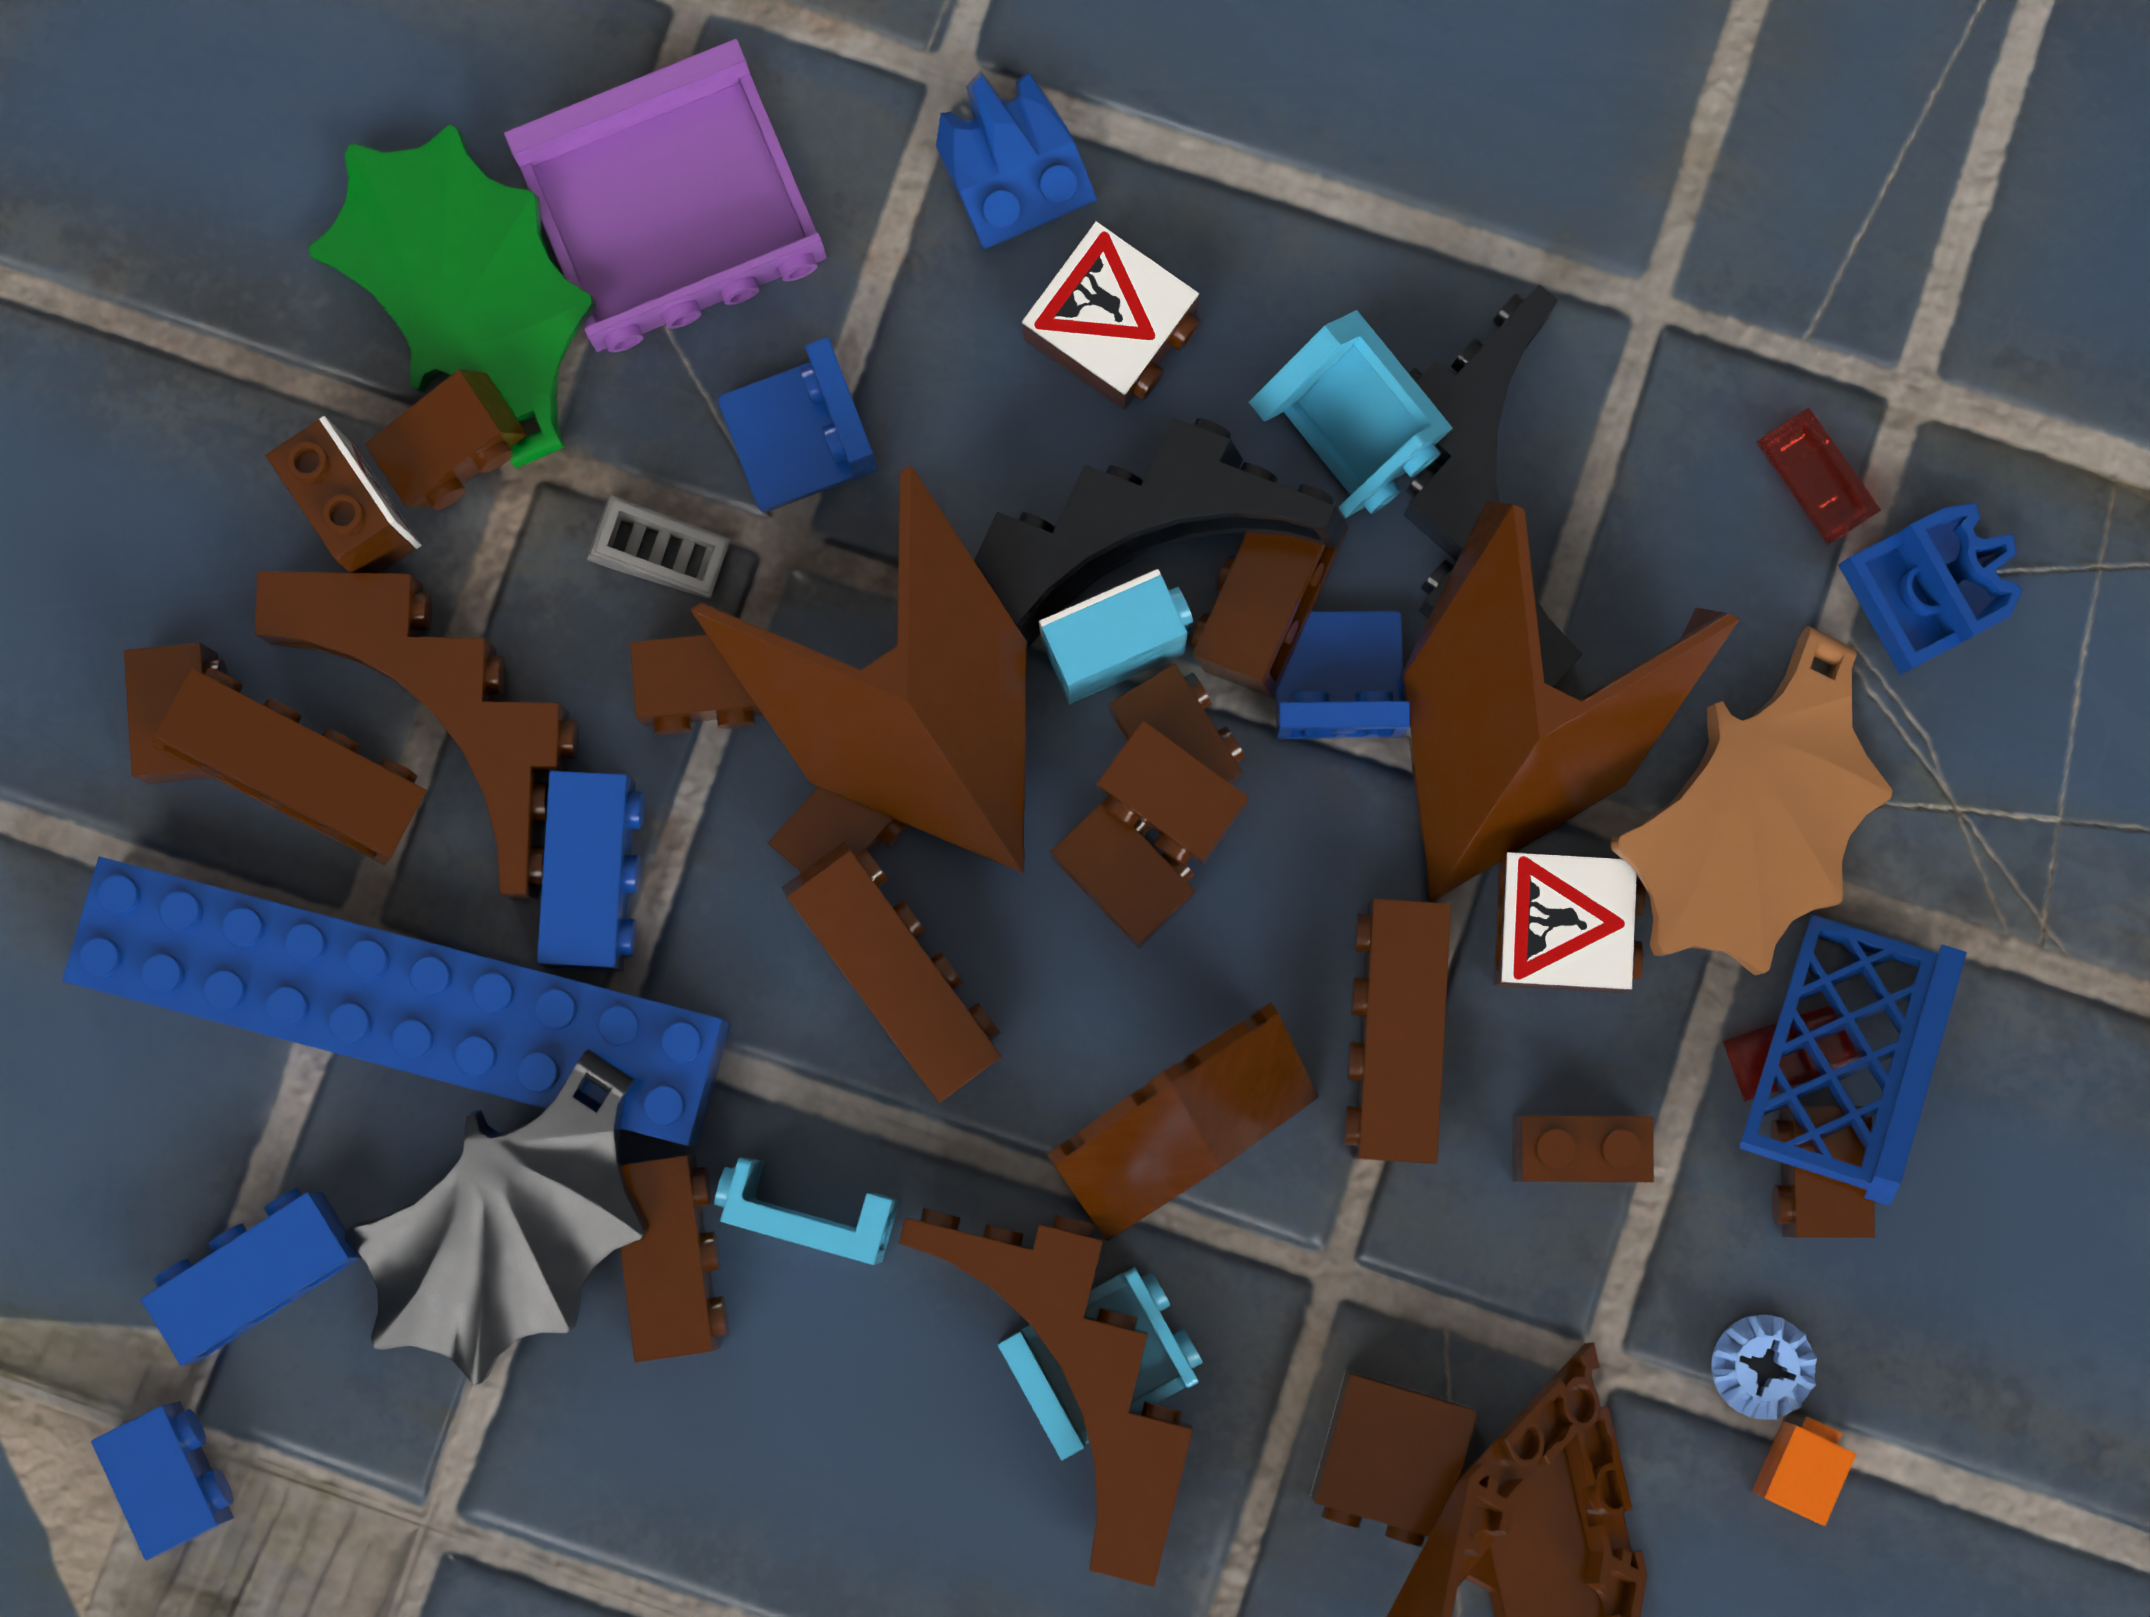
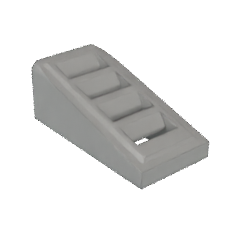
[586,495,730,599]

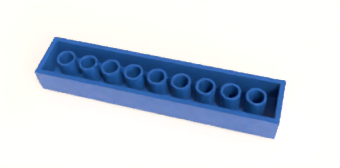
[62,856,731,1147]

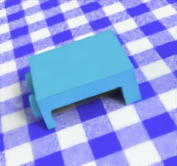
[1248,310,1453,518]
[714,1157,900,1265]
[997,1265,1203,1461]

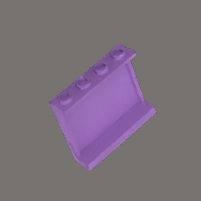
[504,38,827,352]

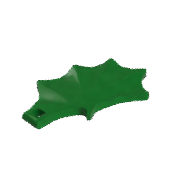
[308,125,597,469]

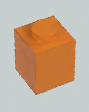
[1752,1417,1857,1527]

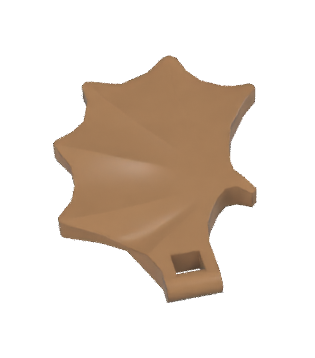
[1611,626,1892,976]

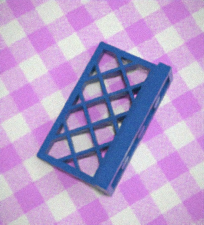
[1739,914,1967,1206]

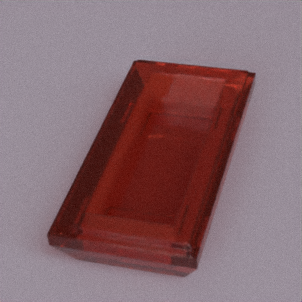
[1756,407,1881,545]
[1722,1000,1862,1102]

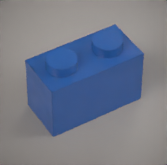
[91,1401,234,1561]

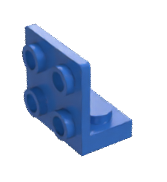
[718,337,878,513]
[1276,611,1410,739]

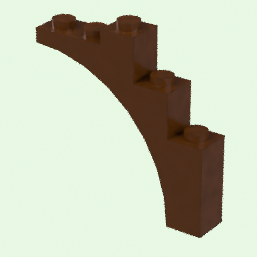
[255,571,579,900]
[899,1208,1193,1587]

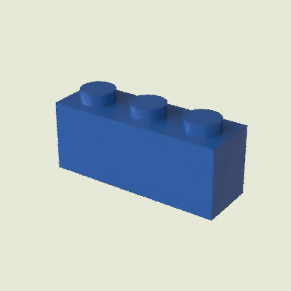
[537,771,645,971]
[140,1188,362,1366]

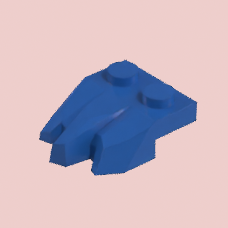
[936,71,1098,250]
[1838,503,2023,675]

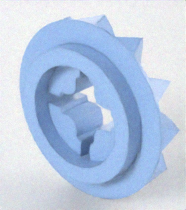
[1711,1315,1818,1420]

